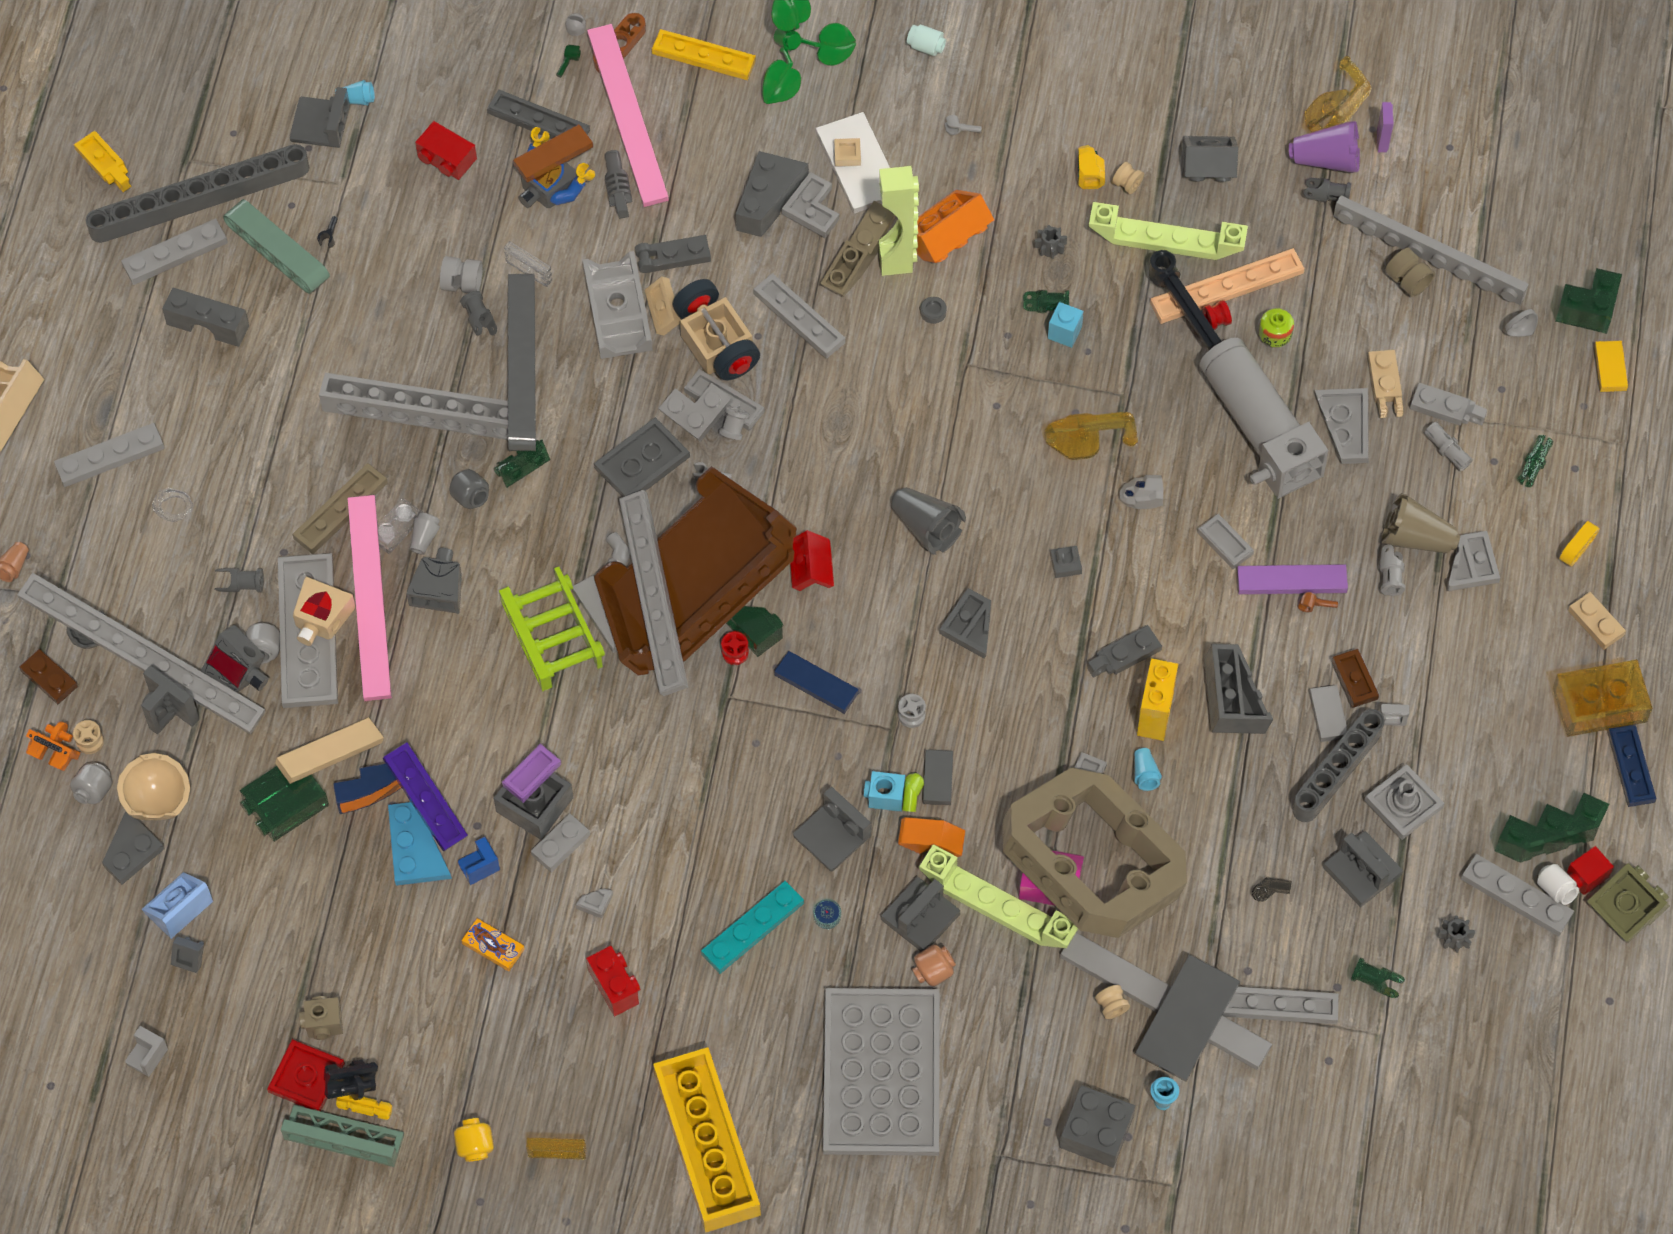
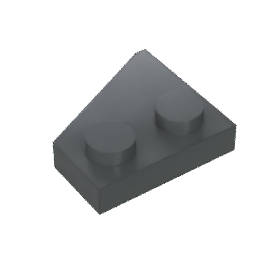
[102,811,164,885]

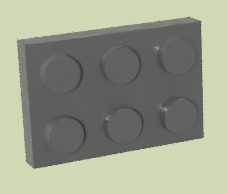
[594,417,690,497]

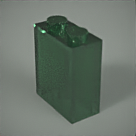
[240,766,329,842]

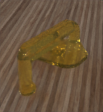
[1304,56,1371,133]
[1044,412,1138,460]

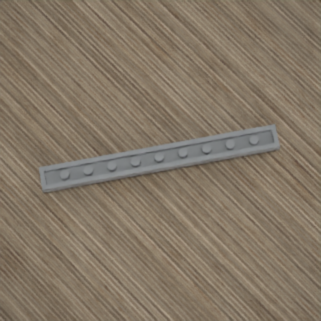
[17,572,265,735]

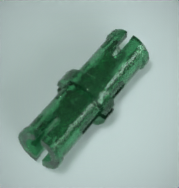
[1517,435,1553,487]

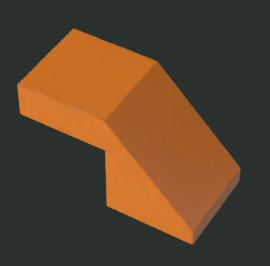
[898,817,965,857]

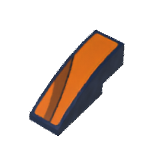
[333,764,401,814]

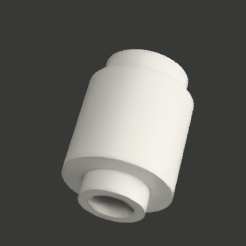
[1537,864,1579,905]

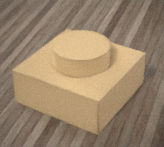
[834,138,861,166]

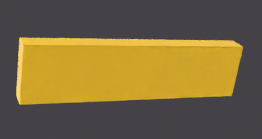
[652,29,756,81]

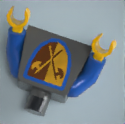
[518,127,595,208]

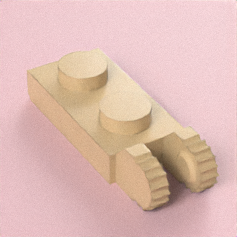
[1368,350,1403,418]

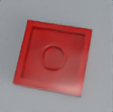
[267,1039,345,1112]

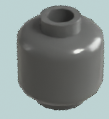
[449,469,489,509]

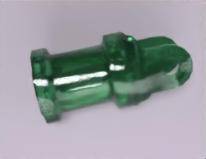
[1023,290,1069,313]
[1351,957,1405,998]

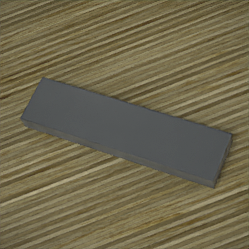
[487,89,590,139]

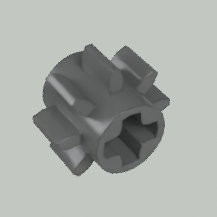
[1034,225,1067,259]
[1438,915,1475,953]

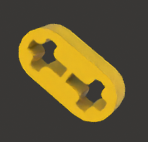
[1559,521,1600,567]

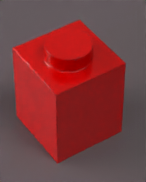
[1567,846,1614,895]

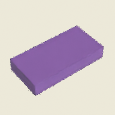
[1377,102,1394,152]
[502,744,561,803]

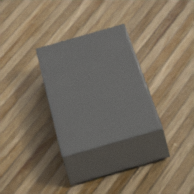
[923,750,953,805]

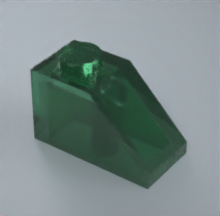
[726,606,783,657]

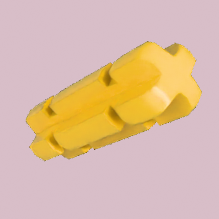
[336,1095,392,1120]

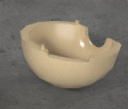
[117,753,190,820]

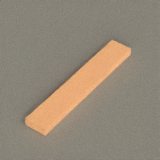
[1150,248,1304,324]

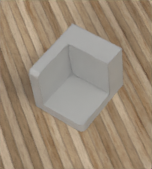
[125,1026,168,1077]

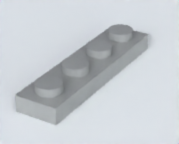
[121,218,228,285]
[754,273,845,359]
[54,423,165,487]
[1461,854,1574,937]
[1223,987,1339,1024]

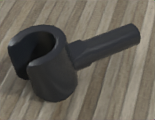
[317,216,338,248]

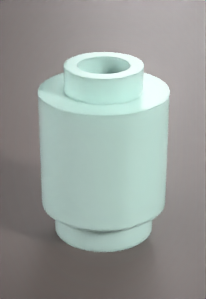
[907,24,946,56]

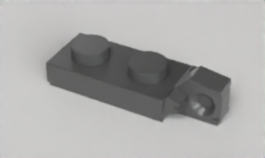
[1087,625,1162,678]

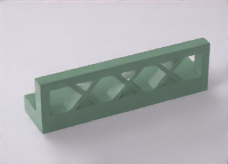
[281,1105,404,1167]

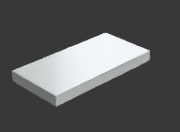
[816,112,890,214]

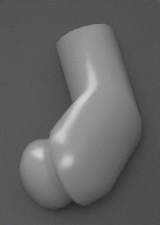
[606,532,630,565]

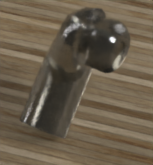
[1252,877,1292,902]

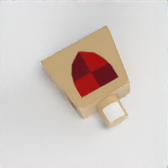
[293,577,356,646]

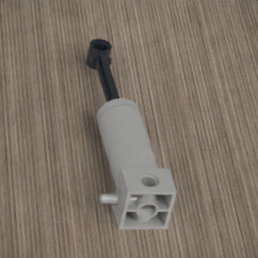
[1149,250,1329,499]

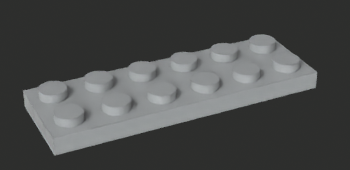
[278,553,338,708]

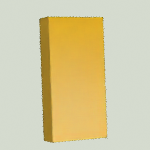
[1594,341,1628,392]

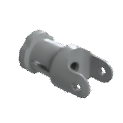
[1380,544,1405,596]

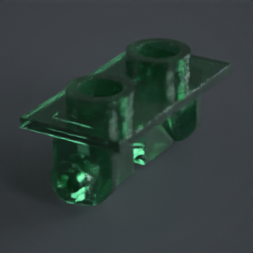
[493,439,551,488]

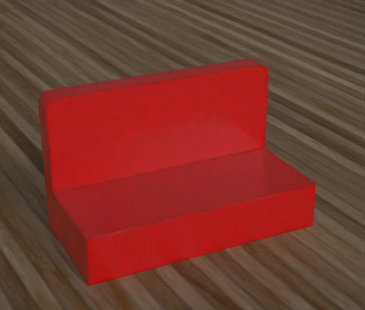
[790,530,834,591]

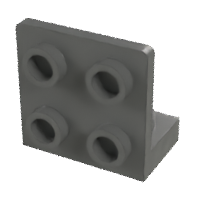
[290,87,350,148]
[793,787,871,871]

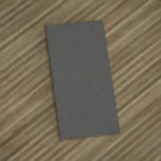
[1135,955,1240,1082]

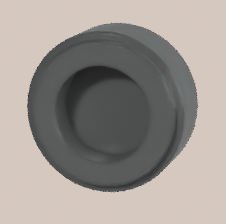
[920,297,947,324]

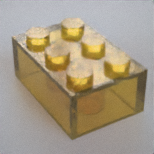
[1552,659,1653,737]

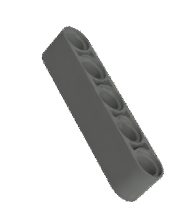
[1293,709,1385,822]

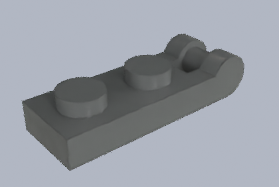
[635,235,711,273]

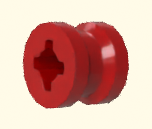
[1202,300,1232,330]
[721,631,749,665]

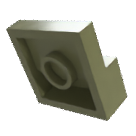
[1587,863,1670,943]

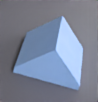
[142,872,213,939]

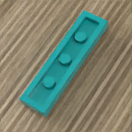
[701,881,804,974]

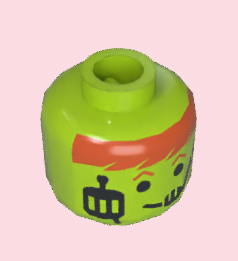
[1259,308,1294,347]

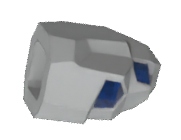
[1119,475,1163,509]

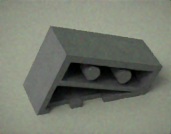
[736,151,809,237]
[1204,644,1273,734]

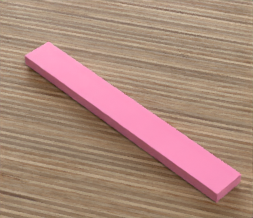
[587,24,669,207]
[348,495,392,701]

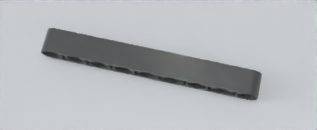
[86,144,310,243]
[508,274,536,451]

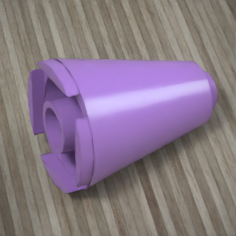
[1289,121,1360,173]

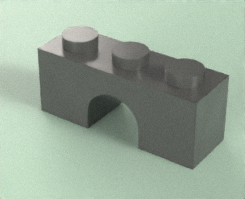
[162,288,249,347]

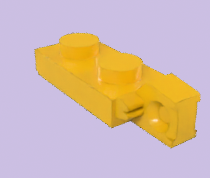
[74,131,131,192]

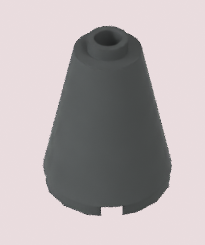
[892,487,966,555]

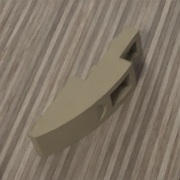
[820,201,897,297]

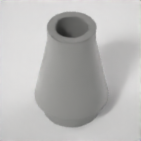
[410,513,440,555]

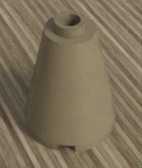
[1382,493,1460,554]

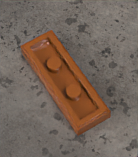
[513,124,593,183]

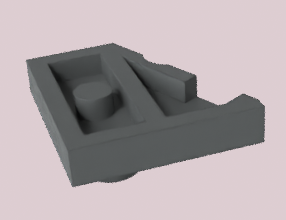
[939,588,991,659]

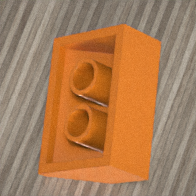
[916,190,994,263]

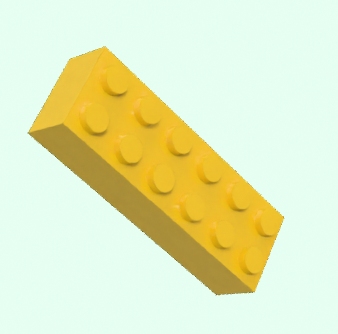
[653,1047,761,1233]

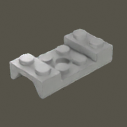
[583,251,653,359]

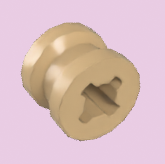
[1112,162,1144,194]
[73,720,104,754]
[1095,985,1130,1019]

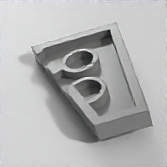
[1315,388,1369,464]

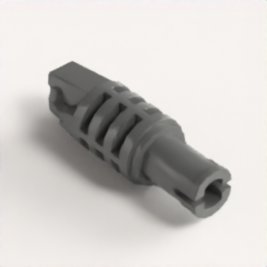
[605,150,632,219]

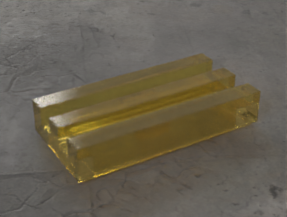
[526,1138,587,1160]

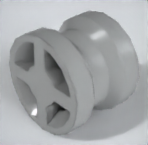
[898,694,926,728]

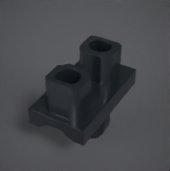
[324,1059,378,1100]

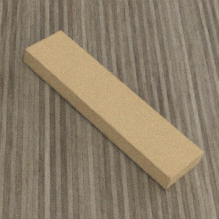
[275,718,384,784]

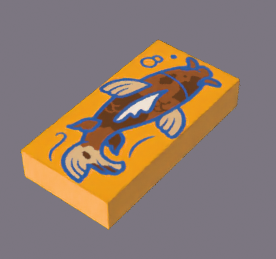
[461,918,525,971]

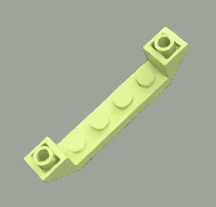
[1089,202,1248,260]
[919,844,1078,948]

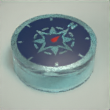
[813,899,841,929]

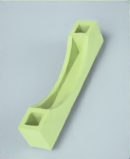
[879,166,919,276]

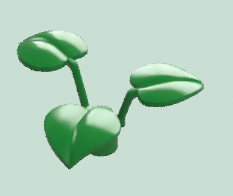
[762,0,856,104]

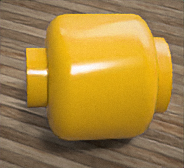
[454,1118,494,1162]

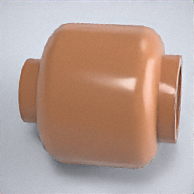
[912,944,956,987]

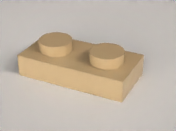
[645,277,681,336]
[1568,592,1626,650]

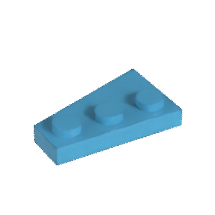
[388,802,452,886]

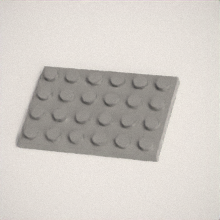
[823,988,940,1156]

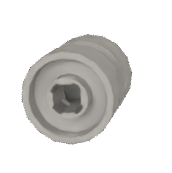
[440,256,483,293]

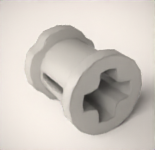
[719,407,749,440]

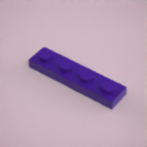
[382,742,468,852]

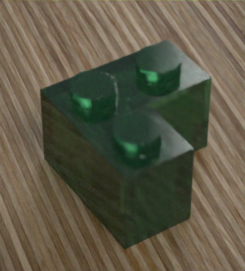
[1555,268,1622,334]

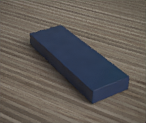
[774,651,859,714]
[1607,724,1657,807]

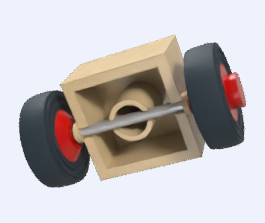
[672,279,760,381]

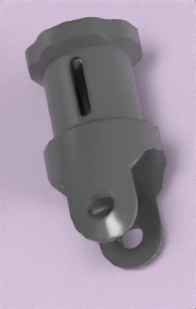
[1304,178,1352,202]
[460,291,497,336]
[214,568,264,593]

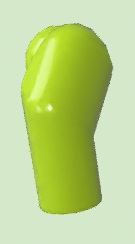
[902,773,924,812]

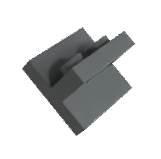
[141,665,199,735]
[1323,831,1403,908]
[881,876,961,952]

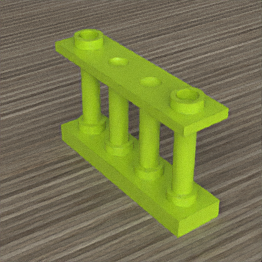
[499,567,605,692]

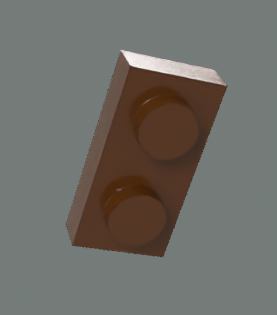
[19,649,78,705]
[1332,649,1379,708]

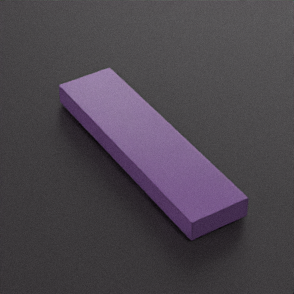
[1237,565,1348,594]

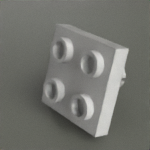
[1364,764,1445,840]

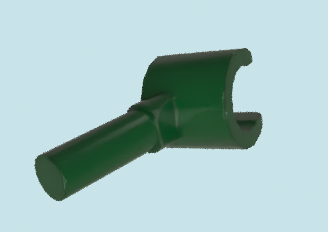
[556,45,581,78]

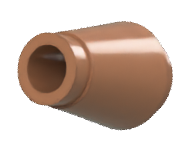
[0,542,29,582]

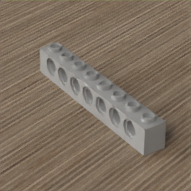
[319,373,508,440]

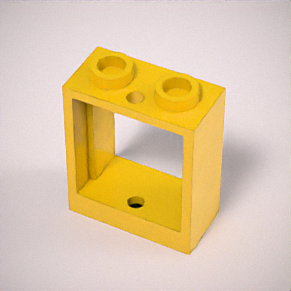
[1137,658,1178,741]

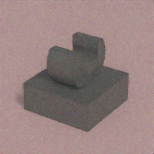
[1050,546,1082,578]
[171,937,204,973]

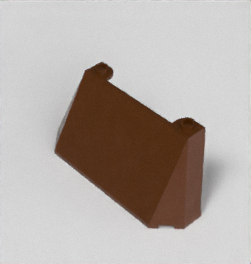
[594,466,797,676]

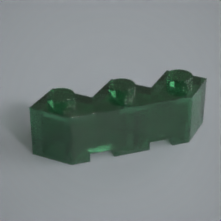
[1495,793,1610,863]

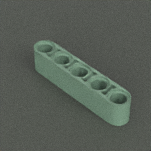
[223,199,330,294]

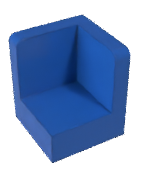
[458,837,500,885]

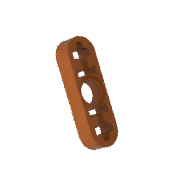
[593,13,646,73]

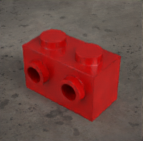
[415,121,477,180]
[586,945,641,1017]

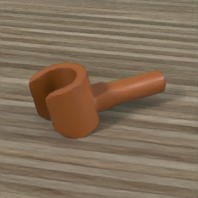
[1298,592,1338,613]

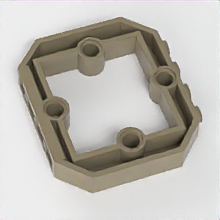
[1003,767,1187,938]

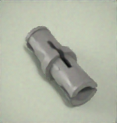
[1424,422,1473,471]

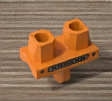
[26,721,81,771]

